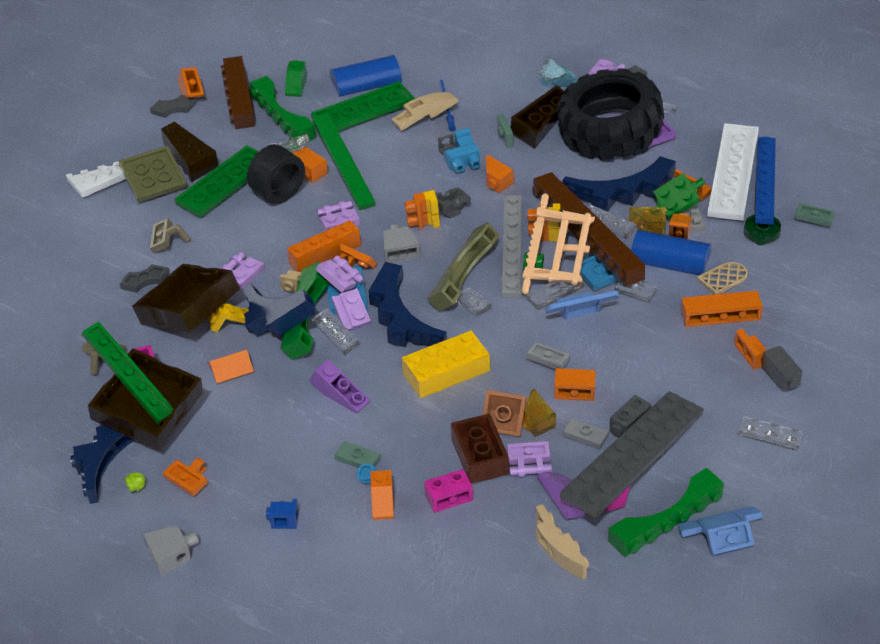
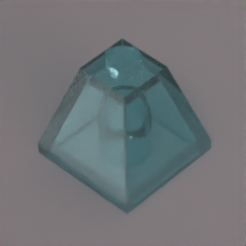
[537,57,578,87]

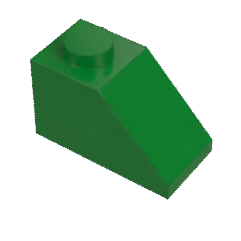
[285,60,307,97]

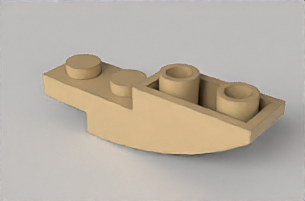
[392,92,459,131]
[535,504,589,579]

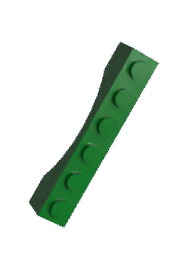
[249,76,316,146]
[280,262,329,360]
[608,468,724,557]

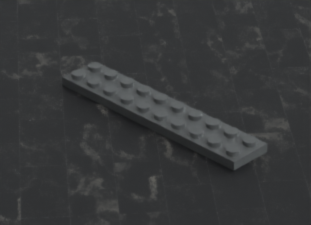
[560,391,704,518]

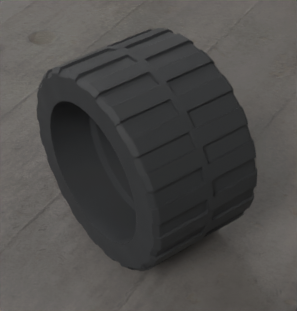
[246,144,305,204]

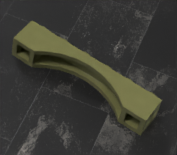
[427,222,499,312]

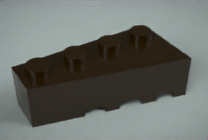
[510,85,564,149]
[161,121,218,183]

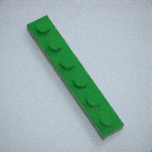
[82,321,174,425]

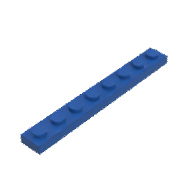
[755,136,776,225]

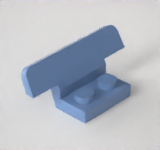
[545,291,619,319]
[678,507,763,555]

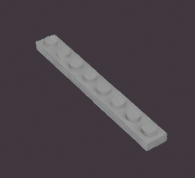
[502,195,522,298]

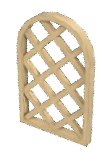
[697,262,748,294]

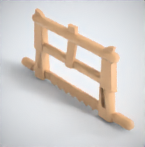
[522,193,595,294]

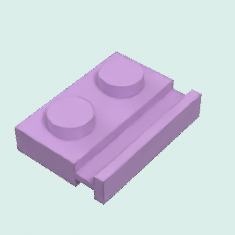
[331,289,371,332]

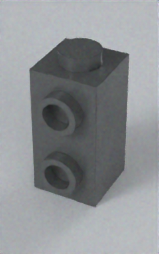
[762,345,802,391]
[609,395,651,437]

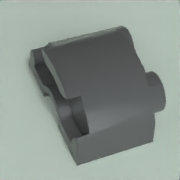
[435,187,471,217]

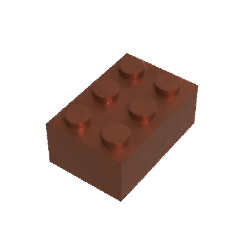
[451,413,509,483]

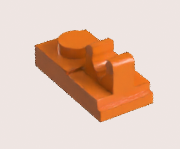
[340,244,378,269]

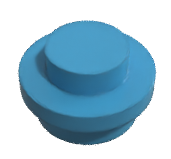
[357,463,377,484]

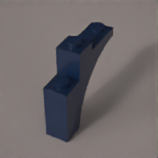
[244,283,316,337]

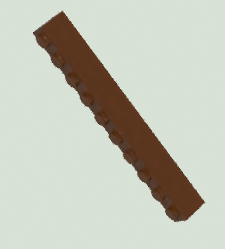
[532,172,645,287]

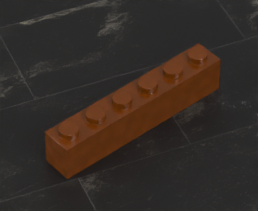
[220,56,255,130]

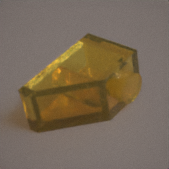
[629,207,666,235]
[523,389,556,437]

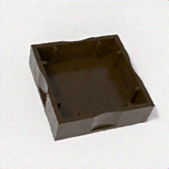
[132,263,240,333]
[88,348,203,451]

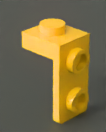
[208,303,249,332]

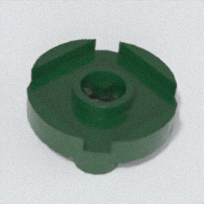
[744,214,781,246]

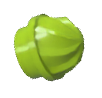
[124,472,145,493]

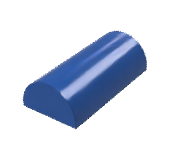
[330,55,402,96]
[631,230,711,275]

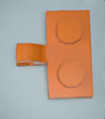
[162,457,208,497]

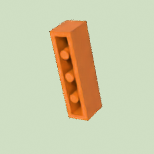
[287,220,361,272]
[681,290,763,327]

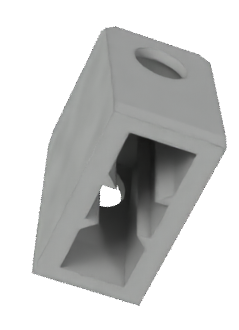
[384,224,420,263]
[143,526,199,576]

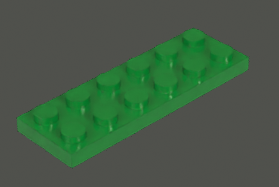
[311,81,415,131]
[175,145,259,218]

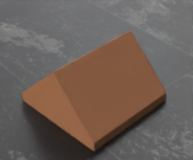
[483,390,527,437]

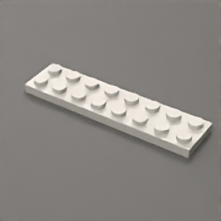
[707,123,759,221]

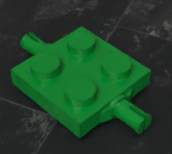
[649,173,706,220]

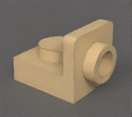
[279,270,301,293]

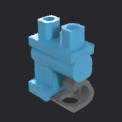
[438,128,480,173]

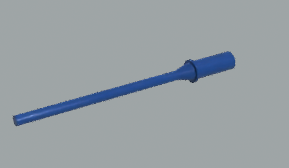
[440,80,456,131]

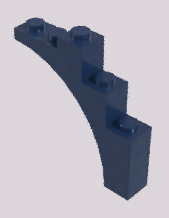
[562,156,676,213]
[368,262,447,347]
[70,425,135,504]

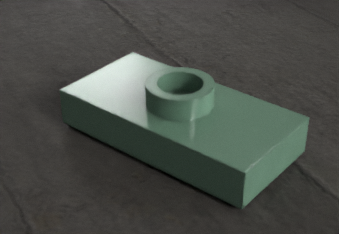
[497,113,513,148]
[794,203,835,227]
[335,441,381,468]

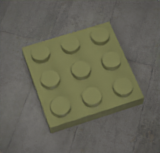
[119,146,187,203]

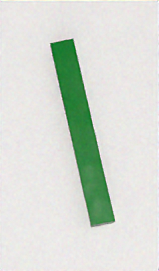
[312,113,376,210]

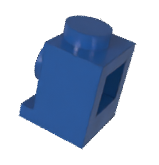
[266,499,299,529]

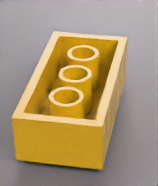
[401,330,490,398]

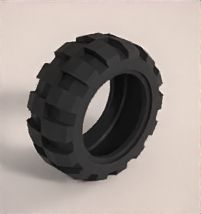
[557,68,664,159]

